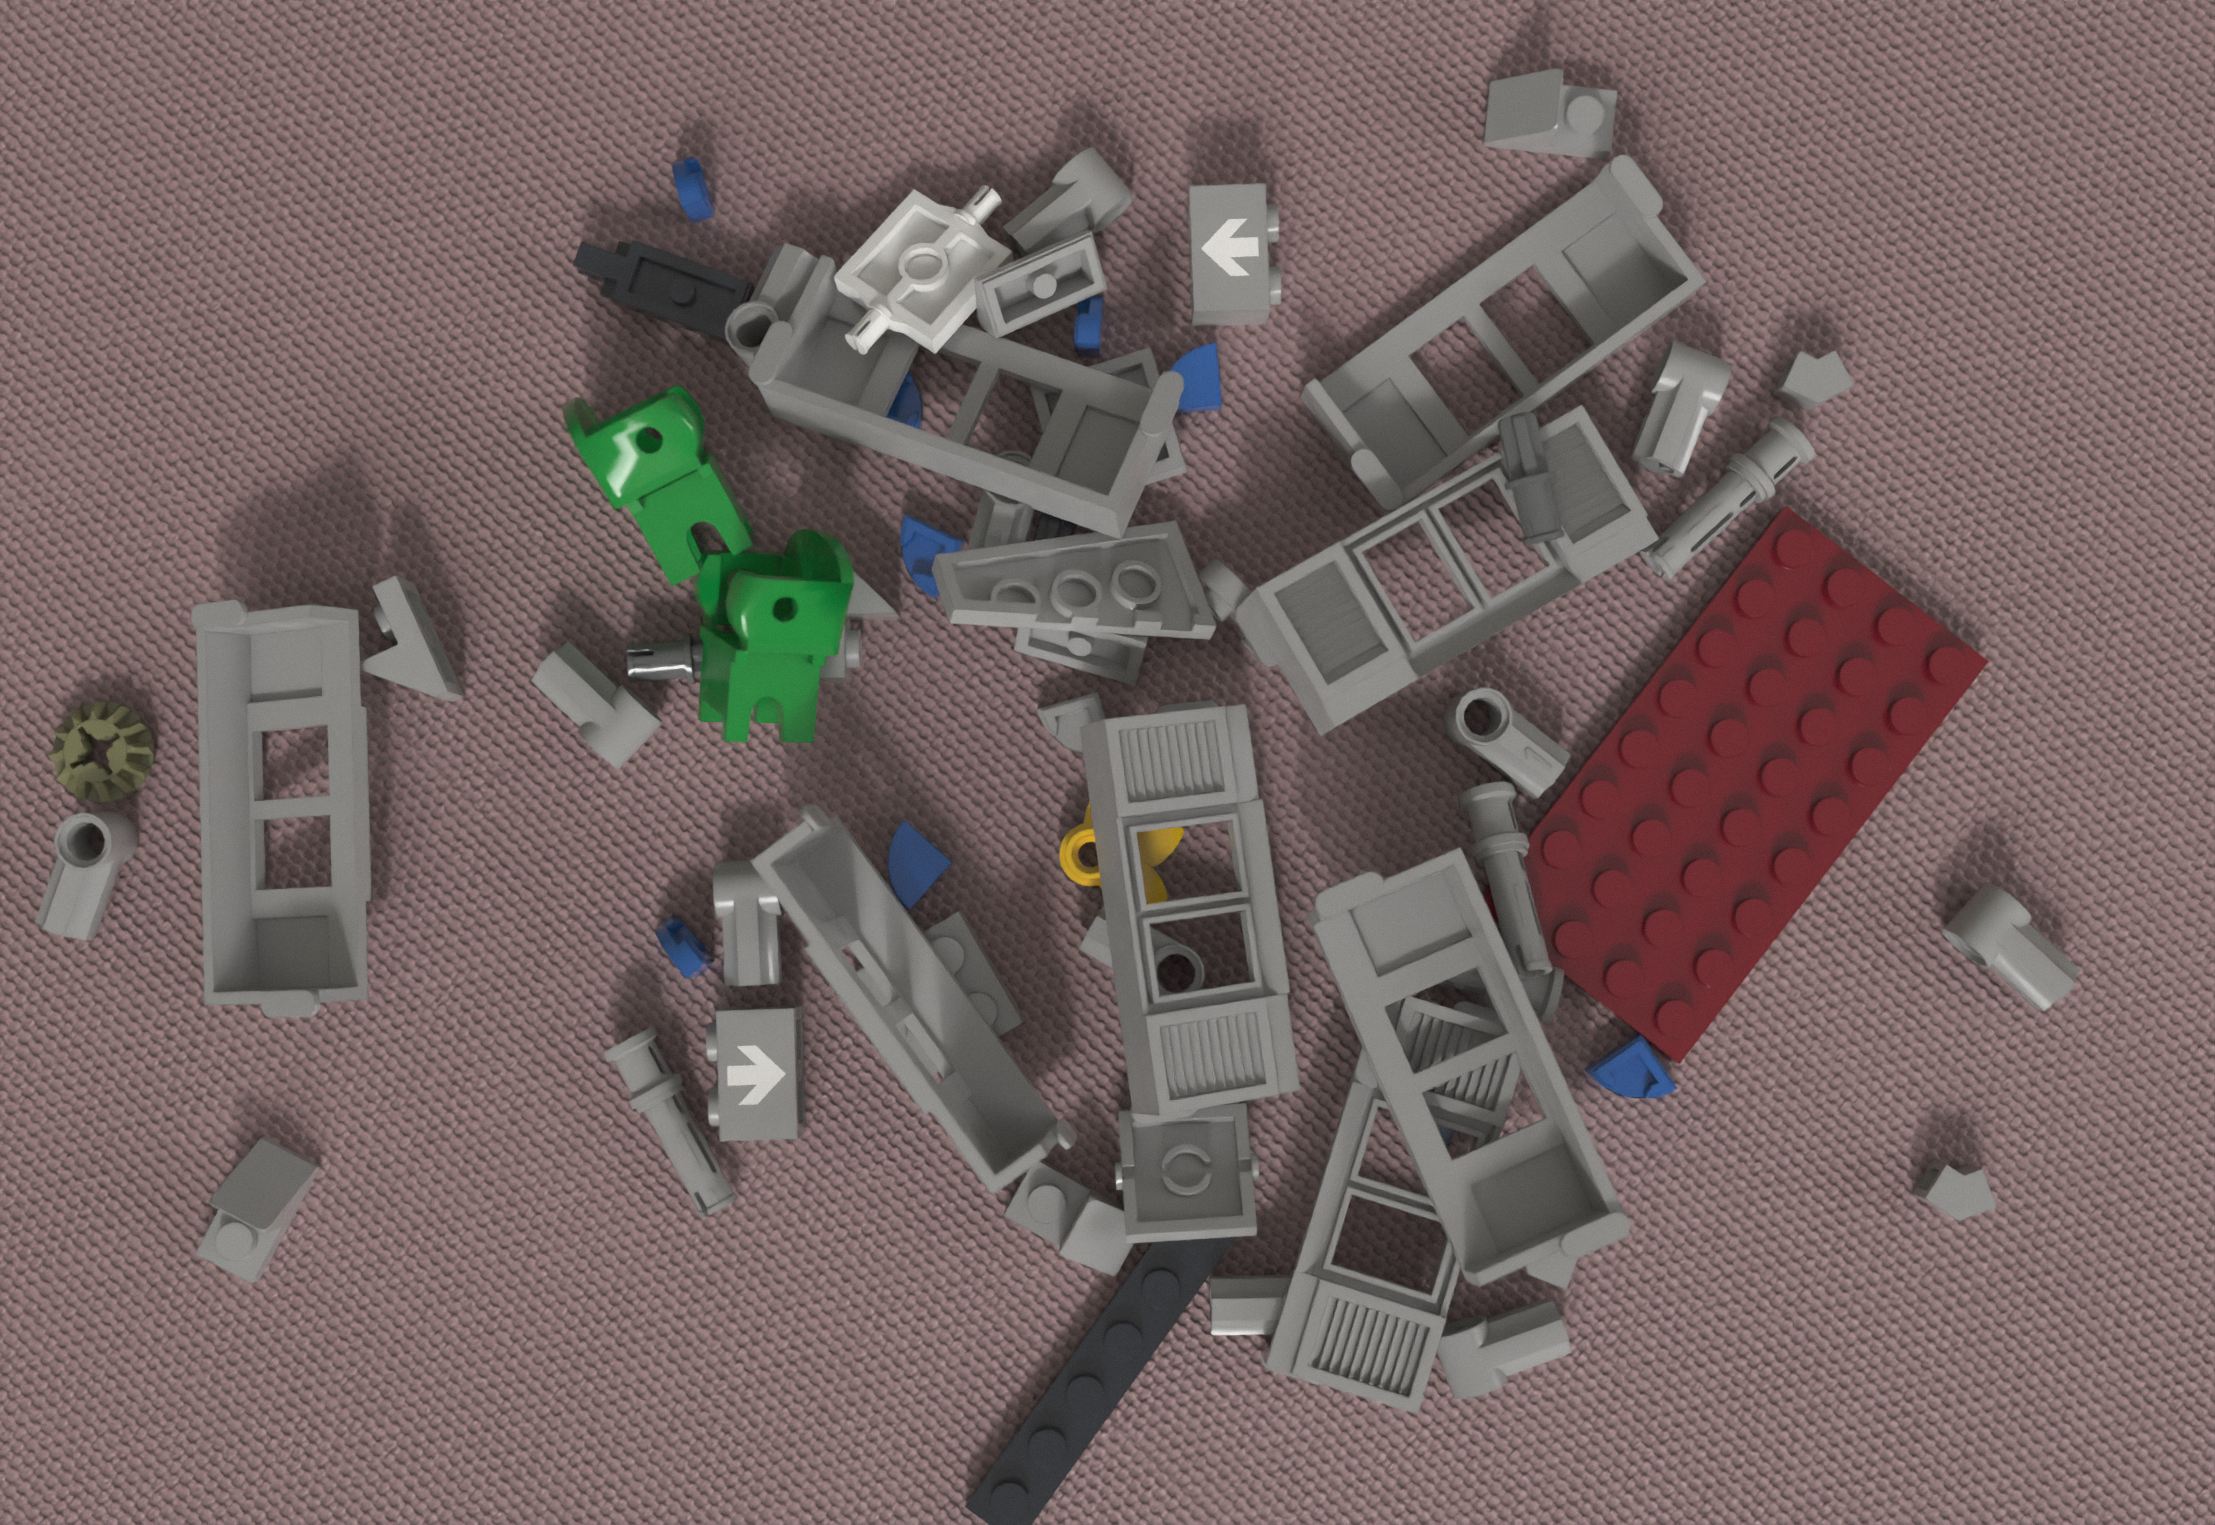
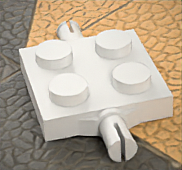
[834,185,1014,355]

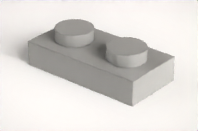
[1014,628,1149,686]

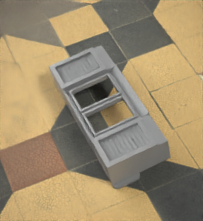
[1300,155,1706,515]
[748,255,1184,540]
[1235,405,1659,736]
[191,600,372,1018]
[1080,701,1301,1124]
[751,804,1077,1195]
[1306,847,1631,1286]
[1261,996,1521,1414]

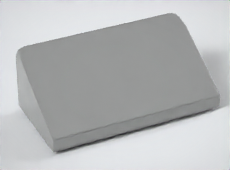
[974,229,1108,339]

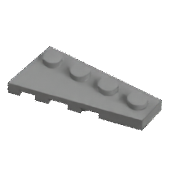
[932,521,1217,640]

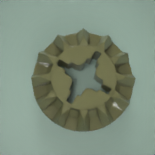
[47,701,154,803]

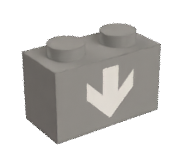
[1187,183,1281,327]
[706,1005,806,1142]

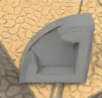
[1037,692,1105,755]

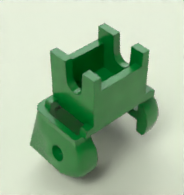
[562,384,755,586]
[693,529,854,743]

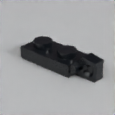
[573,240,755,345]

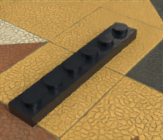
[965,1237,1236,1525]

